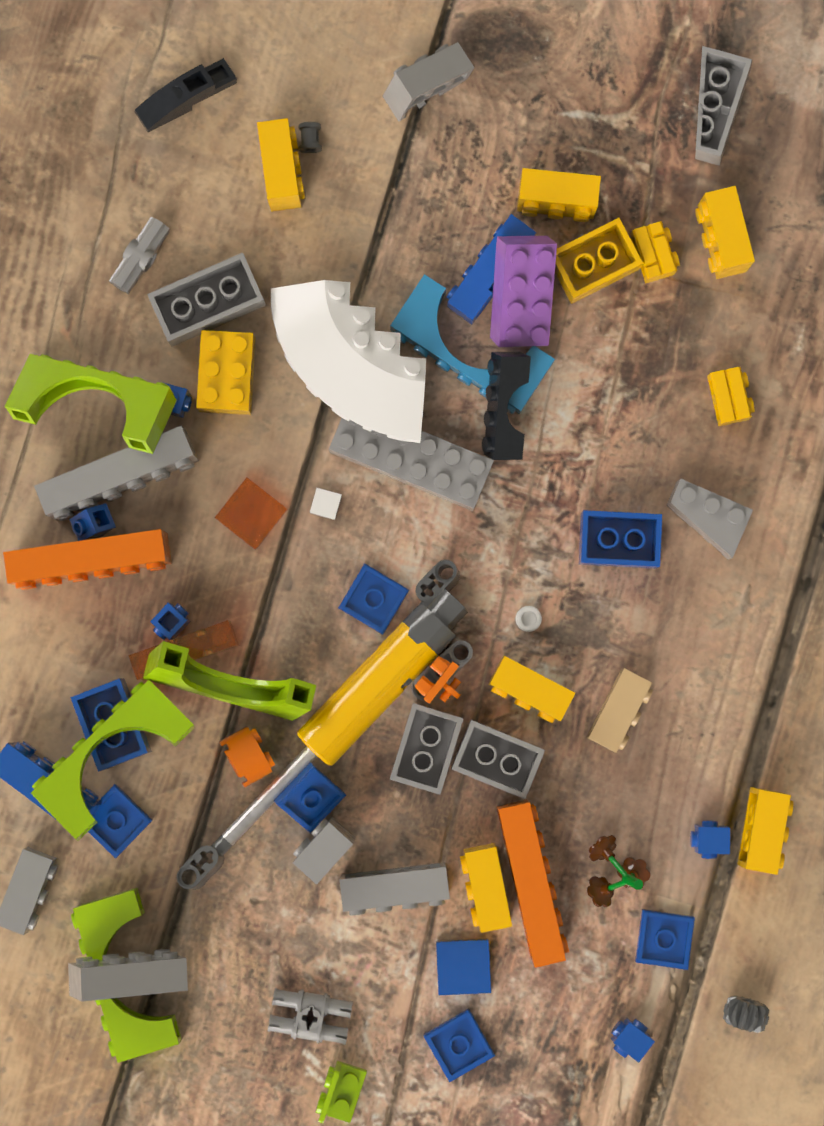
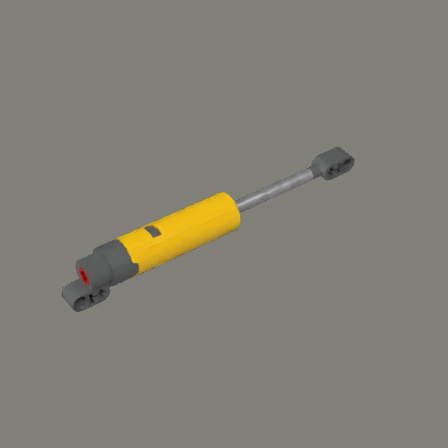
[177,560,468,890]

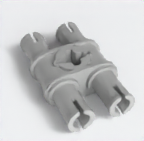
[268,988,353,1045]

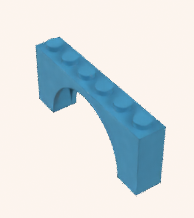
[390,274,555,414]

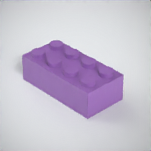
[490,236,557,347]

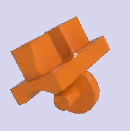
[415,656,461,704]

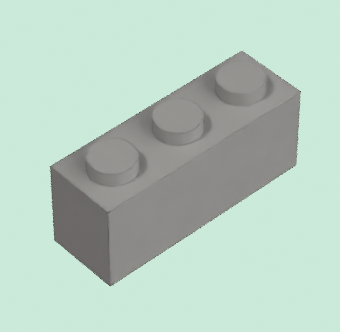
[0,847,58,935]

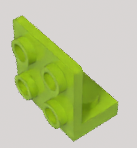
[315,1060,367,1123]

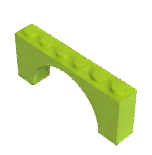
[5,354,177,454]
[143,641,316,721]
[31,680,194,841]
[71,887,182,1063]

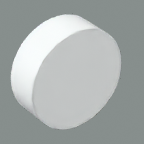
[515,606,542,632]

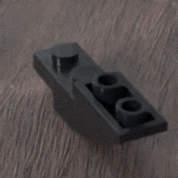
[135,58,237,132]

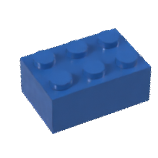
[578,510,662,569]
[70,678,152,772]

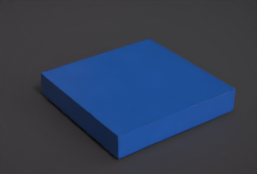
[338,564,409,635]
[274,762,346,833]
[88,784,153,859]
[635,909,695,970]
[436,939,491,996]
[423,1008,495,1083]

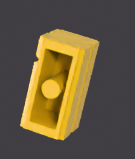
[630,221,680,283]
[707,366,755,426]

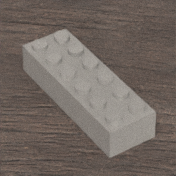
[329,418,494,511]
[34,426,199,521]

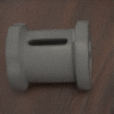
[298,122,322,153]

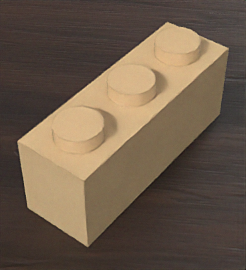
[586,668,653,753]

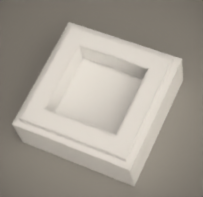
[310,488,342,520]

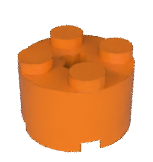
[219,726,275,788]

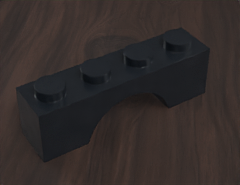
[482,352,531,460]

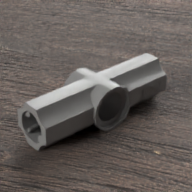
[109,217,170,294]

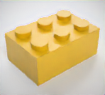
[257,118,305,212]
[517,168,601,222]
[695,186,755,279]
[555,218,643,304]
[196,330,256,415]
[488,656,575,723]
[737,787,794,875]
[460,843,512,933]

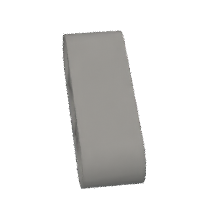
[411,640,473,700]

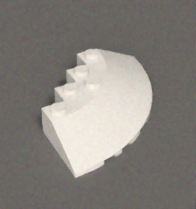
[271,280,426,443]

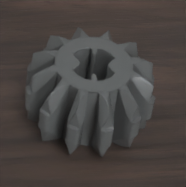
[723,996,770,1033]

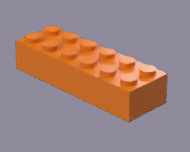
[3,529,172,590]
[496,799,569,968]

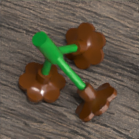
[587,835,651,907]

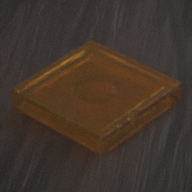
[215,477,288,550]

